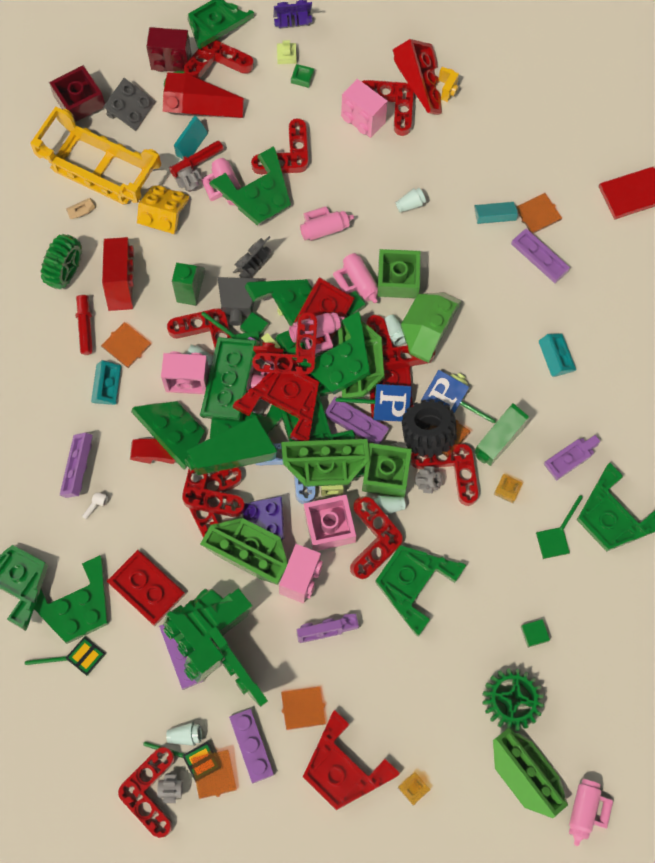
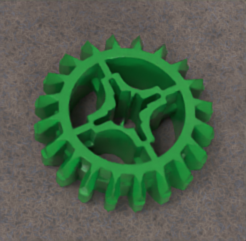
[40,234,82,289]
[482,668,544,731]

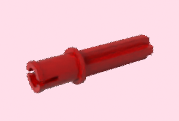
[169,141,224,179]
[75,295,93,355]

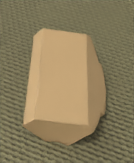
[66,198,95,219]

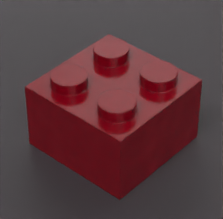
[146,27,192,72]
[49,65,105,122]

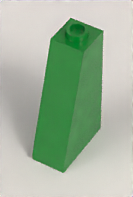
[185,416,277,475]

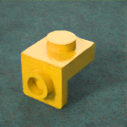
[438,67,459,102]

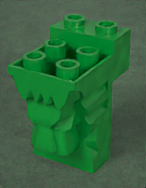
[163,588,253,683]

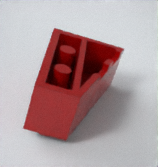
[102,237,134,311]

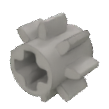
[175,166,201,191]
[415,466,442,494]
[157,774,183,803]

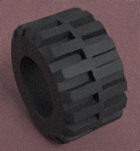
[402,399,457,457]

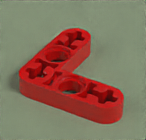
[184,40,253,79]
[361,80,413,136]
[251,118,308,174]
[167,309,231,349]
[252,312,317,375]
[366,315,436,370]
[410,444,478,506]
[187,468,242,538]
[182,469,245,517]
[350,496,403,579]
[118,747,175,838]

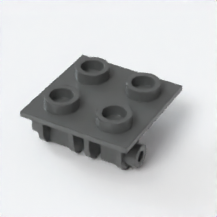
[103,78,156,131]
[233,236,271,278]

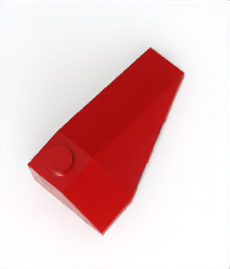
[392,39,442,115]

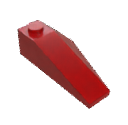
[162,72,244,118]

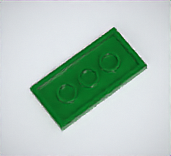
[200,337,259,422]

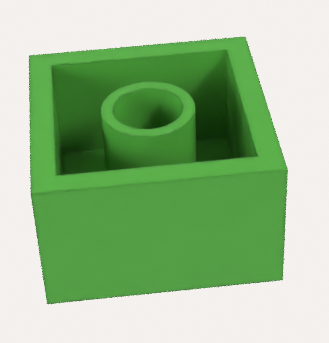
[377,249,421,299]
[362,443,412,497]

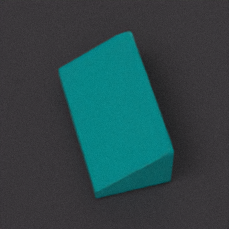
[174,116,208,159]
[474,202,518,224]
[539,334,576,377]
[91,360,121,405]

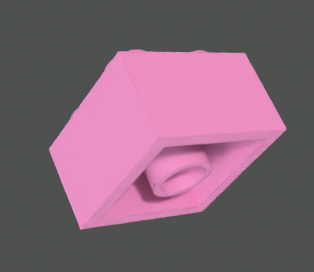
[341,79,388,138]
[161,351,210,395]
[304,495,356,551]
[279,544,323,603]

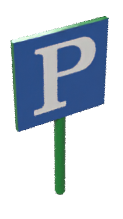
[421,370,496,423]
[335,384,411,422]

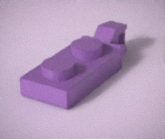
[544,435,601,481]
[296,614,359,643]

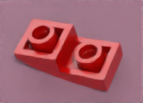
[253,342,297,369]
[130,439,175,464]

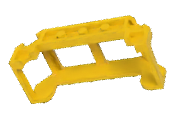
[30,106,161,204]

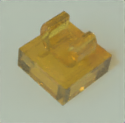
[493,474,523,503]
[398,772,431,806]

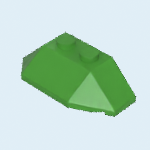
[401,292,461,363]
[338,321,385,398]
[281,439,370,487]
[200,518,288,585]
[493,728,568,818]

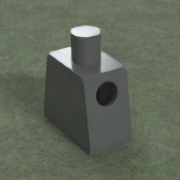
[218,277,257,326]

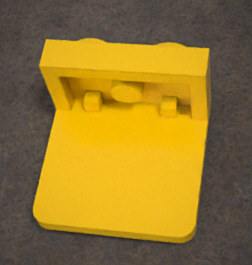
[137,185,189,234]

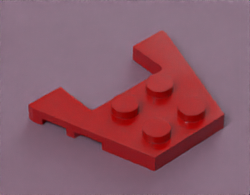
[233,362,319,441]
[303,710,400,810]

